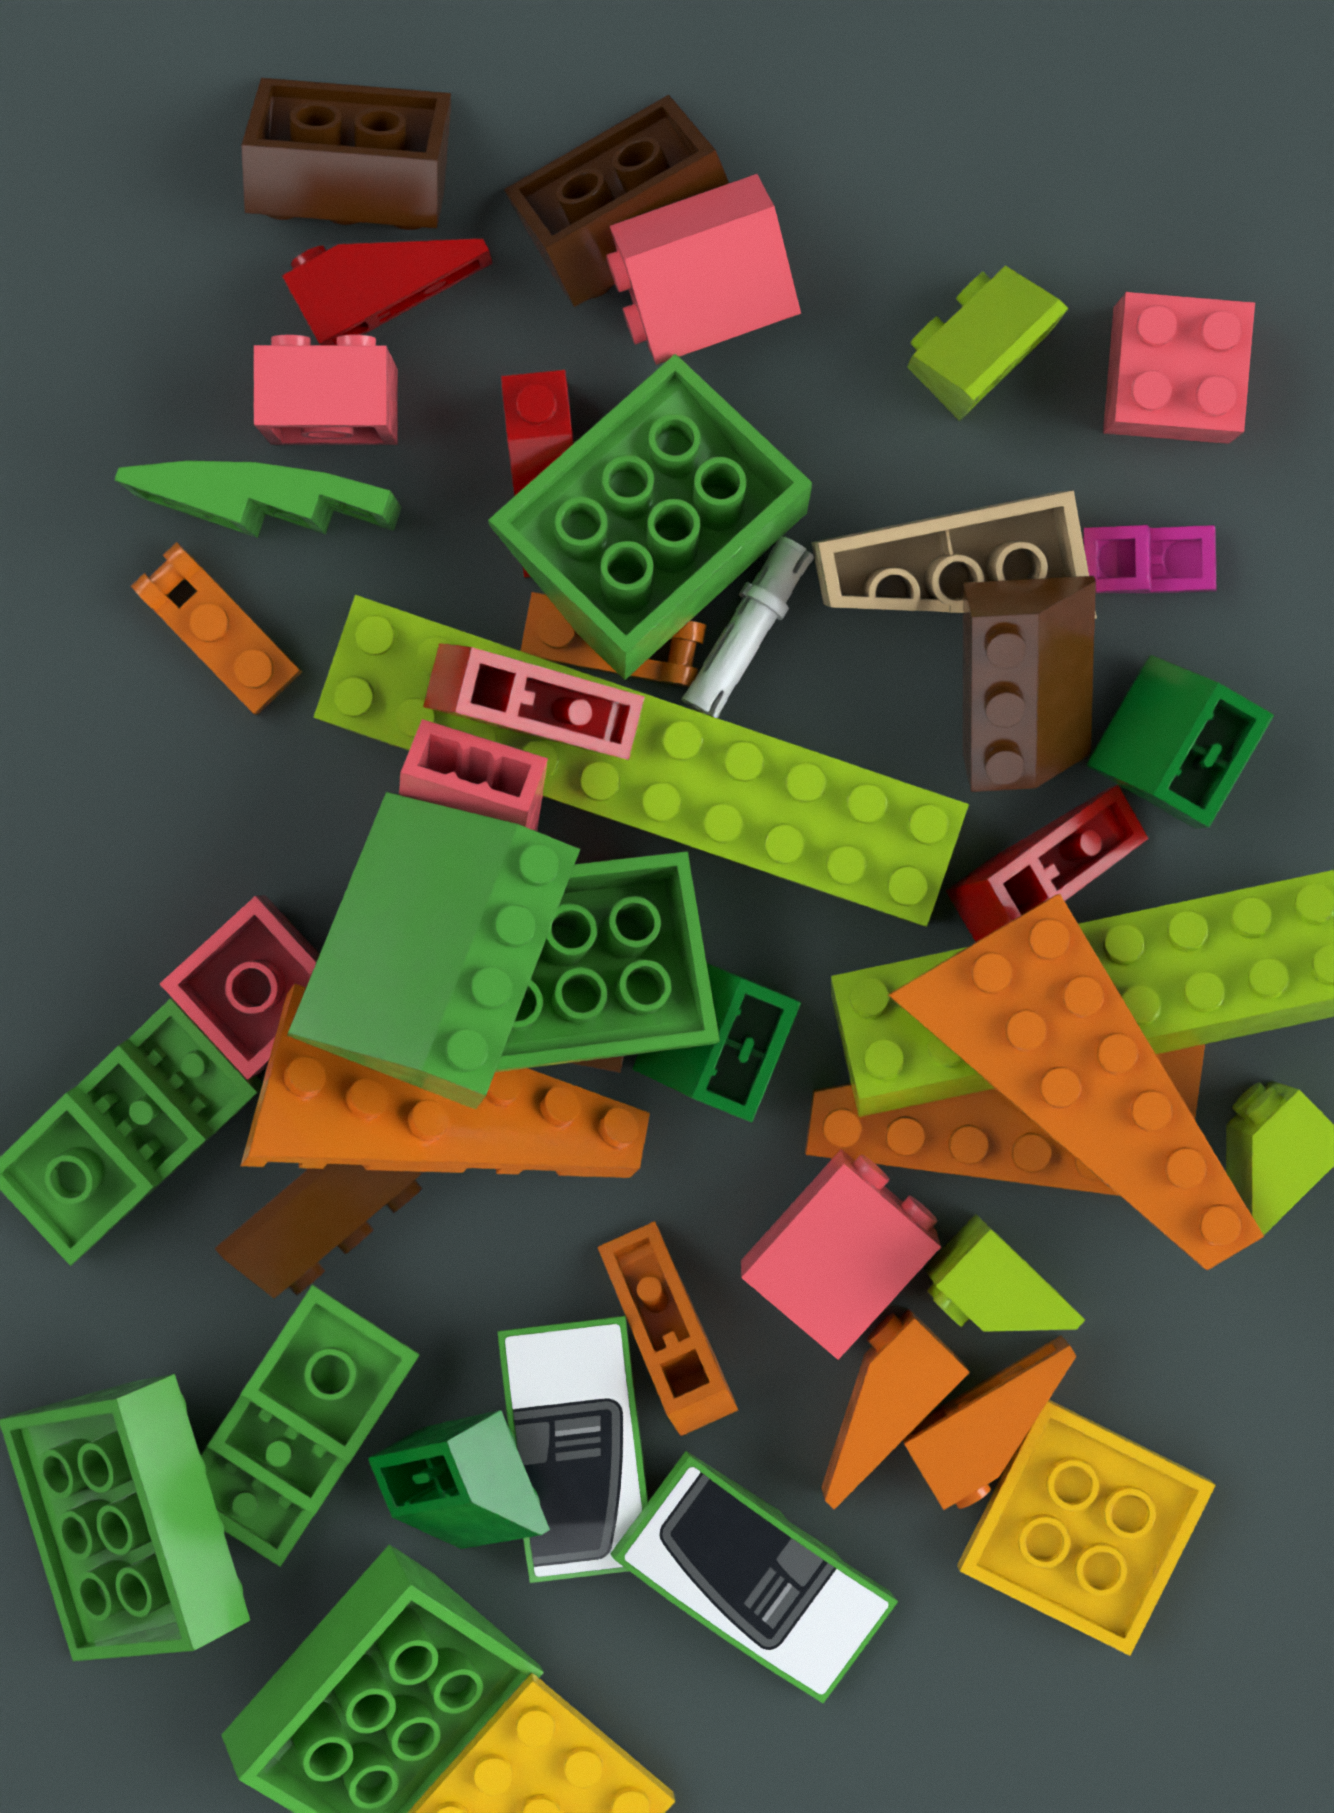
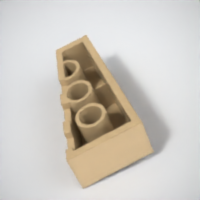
[811,491,1097,619]

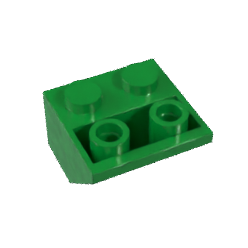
[1085,655,1274,829]
[632,962,801,1123]
[368,1410,550,1549]

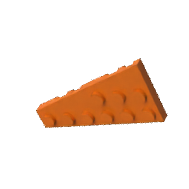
[888,894,1264,1271]
[240,984,650,1178]
[805,1044,1205,1196]

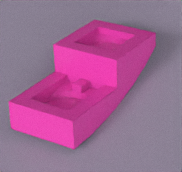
[1084,525,1217,593]

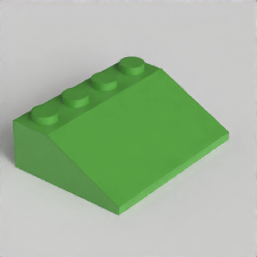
[488,354,812,680]
[287,792,580,1110]
[495,852,720,1072]
[0,1374,250,1661]
[221,1544,544,1813]

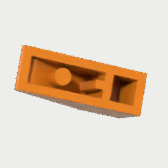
[597,1221,739,1436]
[821,1309,970,1509]
[903,1335,1077,1510]

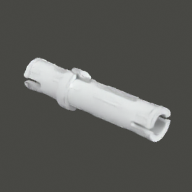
[681,536,814,718]

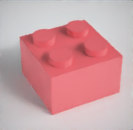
[1103,292,1255,444]
[254,335,398,445]
[160,895,320,1080]

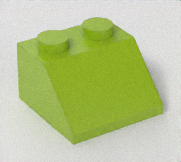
[907,265,1068,421]
[1226,1080,1334,1235]
[924,1214,1085,1332]

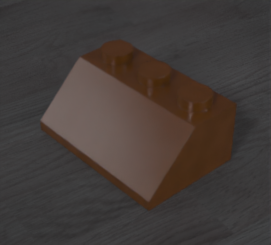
[241,78,451,230]
[504,95,729,307]
[963,576,1096,792]
[214,1164,423,1299]

